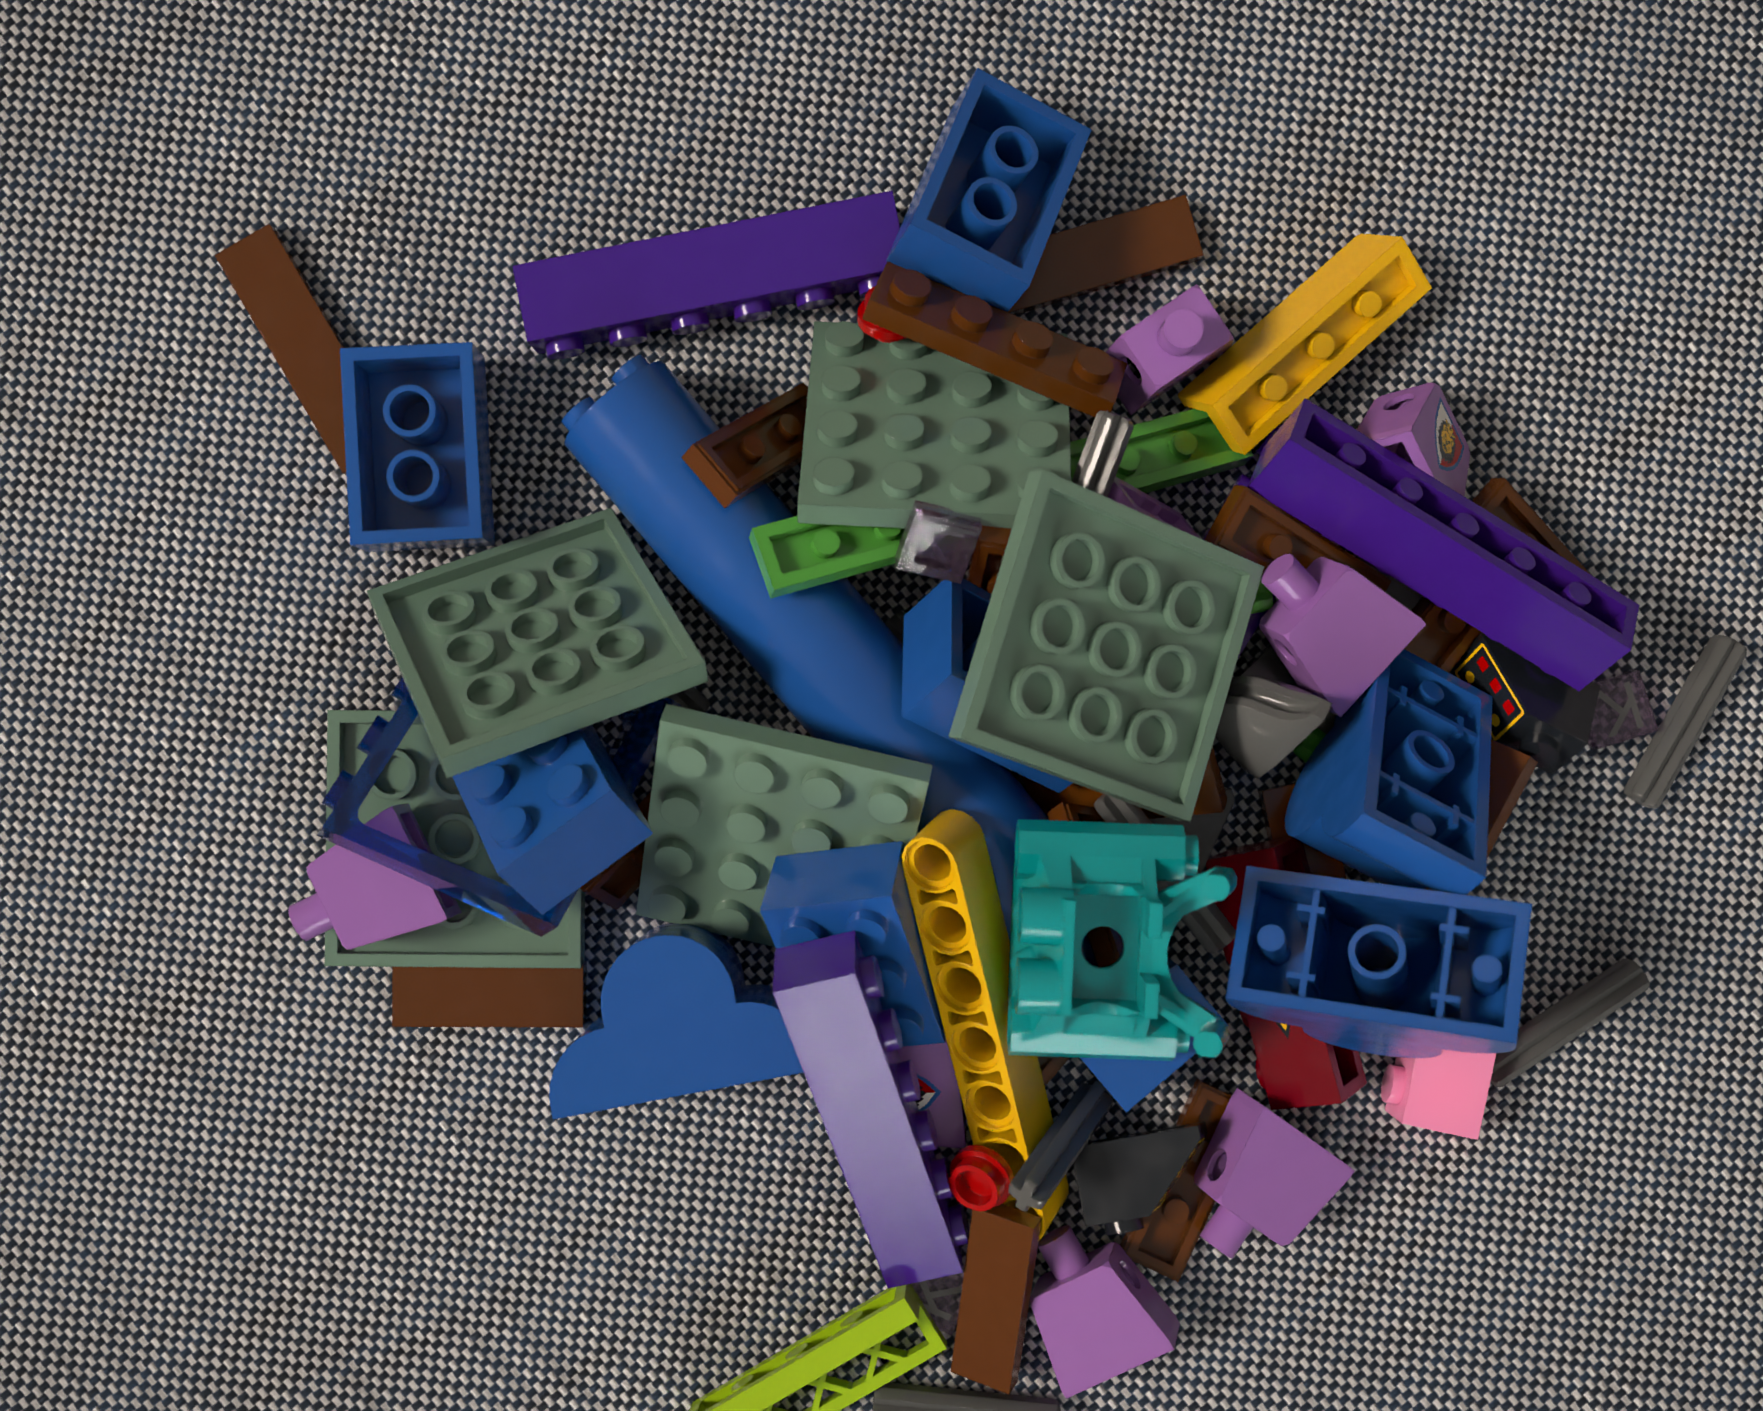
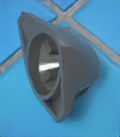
[1215,676,1332,779]

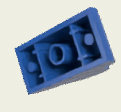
[1285,649,1493,895]
[1225,866,1532,1058]
[549,923,804,1120]

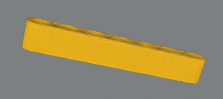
[901,809,1069,1240]

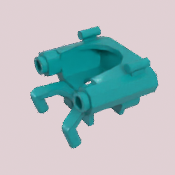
[1007,819,1237,1061]

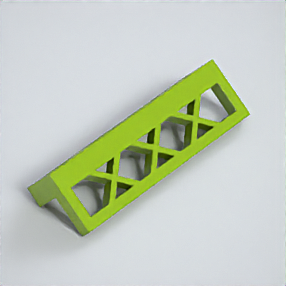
[689,1284,947,1411]

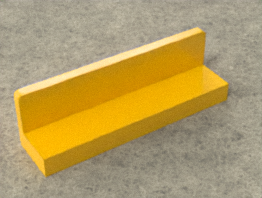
[1177,233,1432,455]

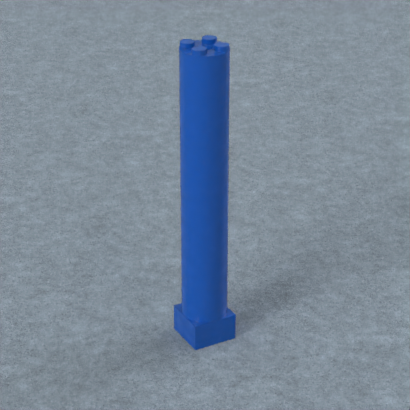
[561,355,1229,1112]

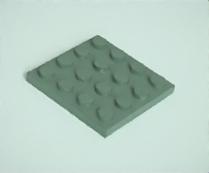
[798,321,1071,532]
[948,469,1264,822]
[367,508,708,778]
[636,704,933,947]
[324,710,585,968]

